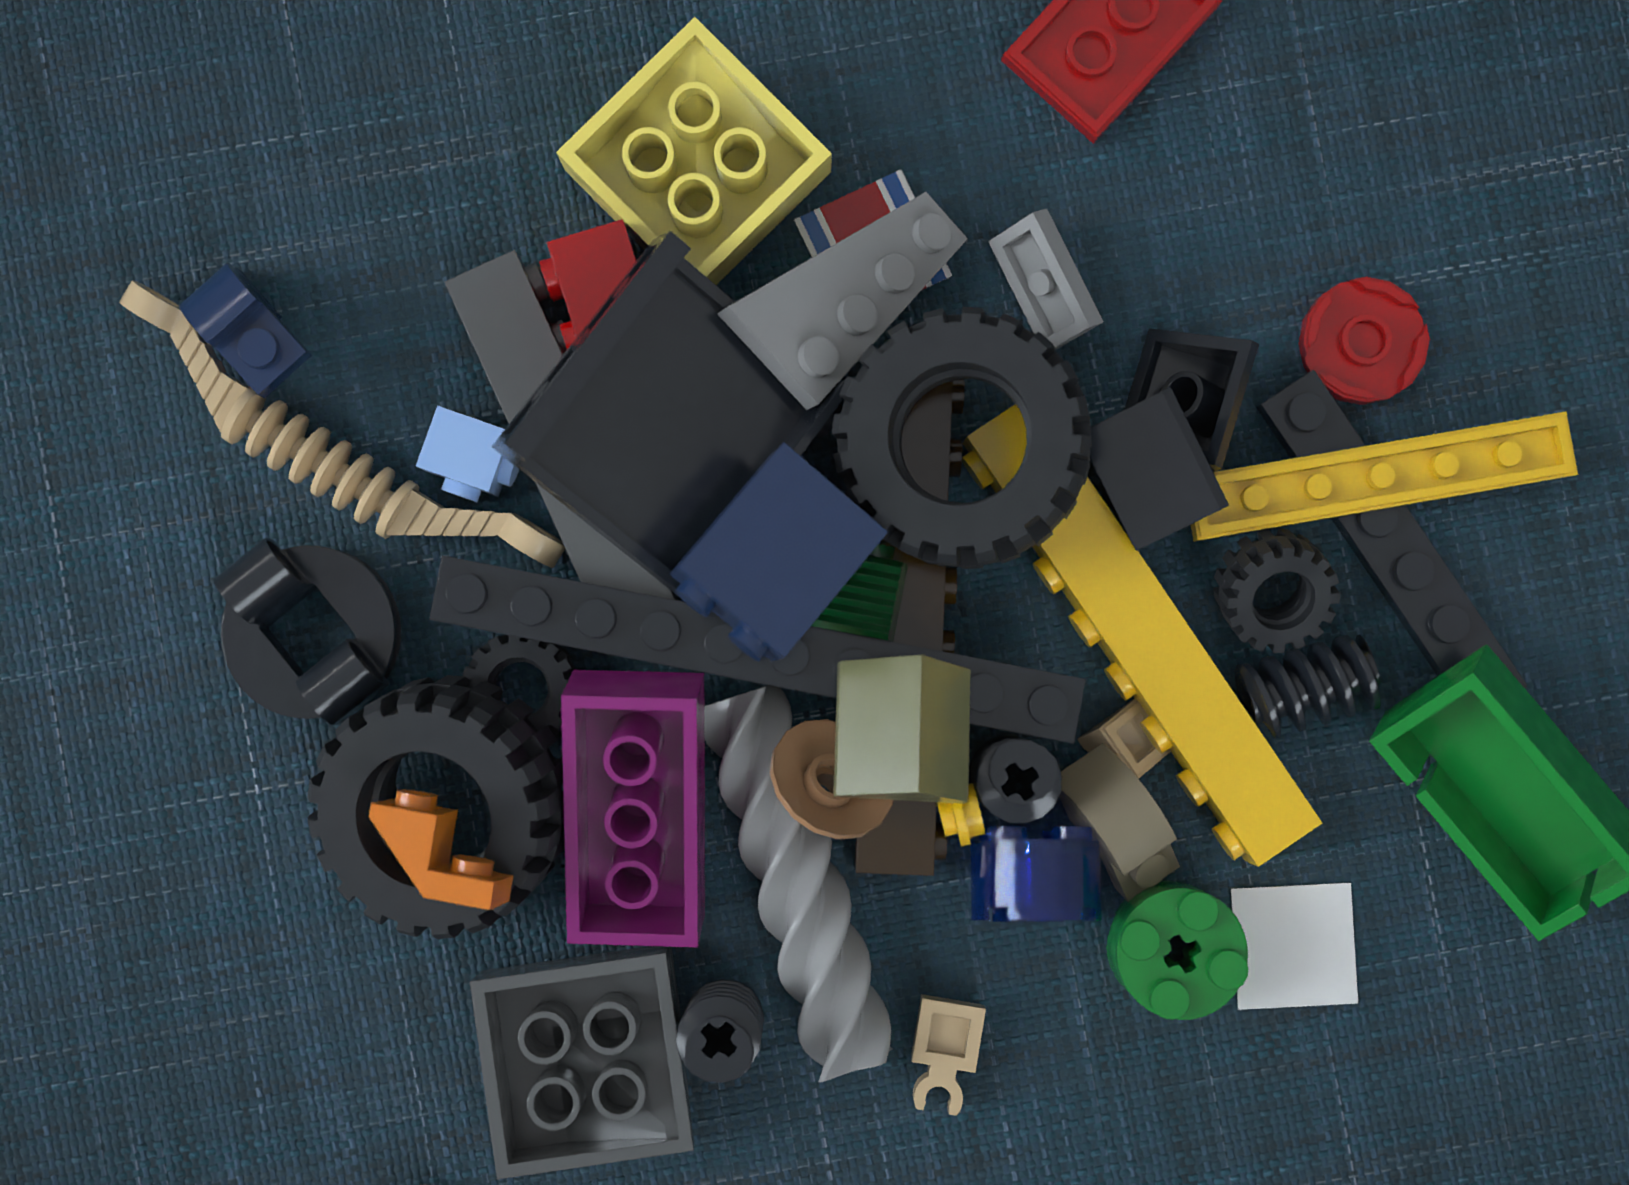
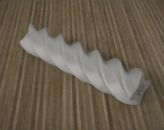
[704,685,893,1082]

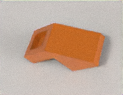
[369,789,514,910]

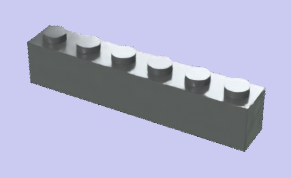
[444,250,678,601]

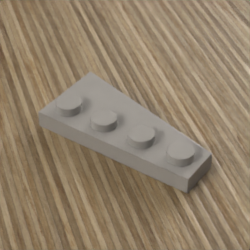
[717,192,968,410]

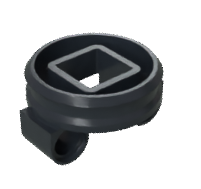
[213,538,401,725]

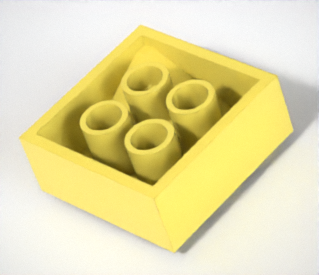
[556,17,832,285]

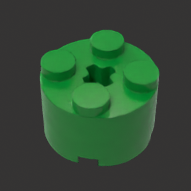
[1106,881,1249,1020]

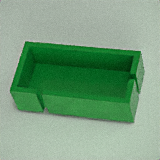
[1369,644,1629,941]

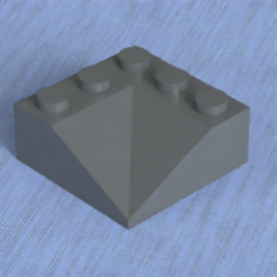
[470,946,694,1179]

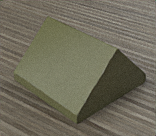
[833,655,970,804]

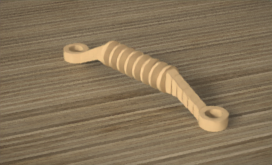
[119,280,565,568]

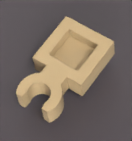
[911,994,986,1116]

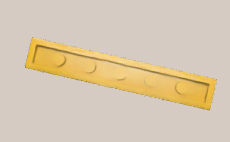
[1191,411,1578,542]

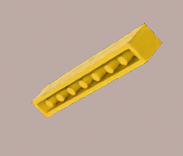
[962,404,1322,867]

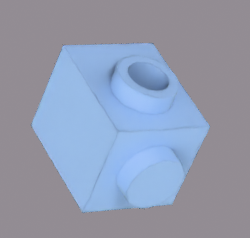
[416,405,519,502]

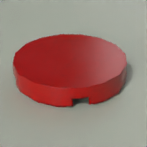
[1299,277,1430,405]

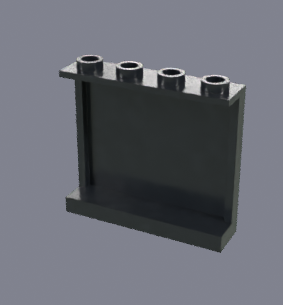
[491,231,845,596]

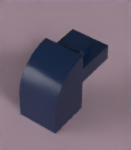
[179,262,312,398]

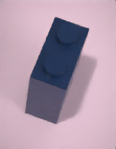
[670,442,888,662]

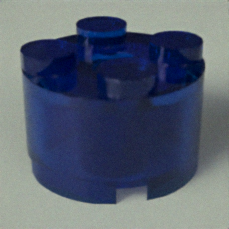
[970,826,1102,922]

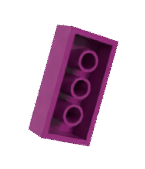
[561,670,705,947]

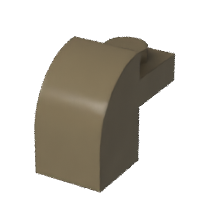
[1059,743,1180,902]

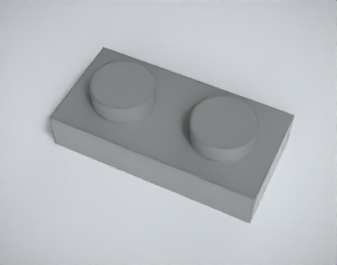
[988,209,1103,350]

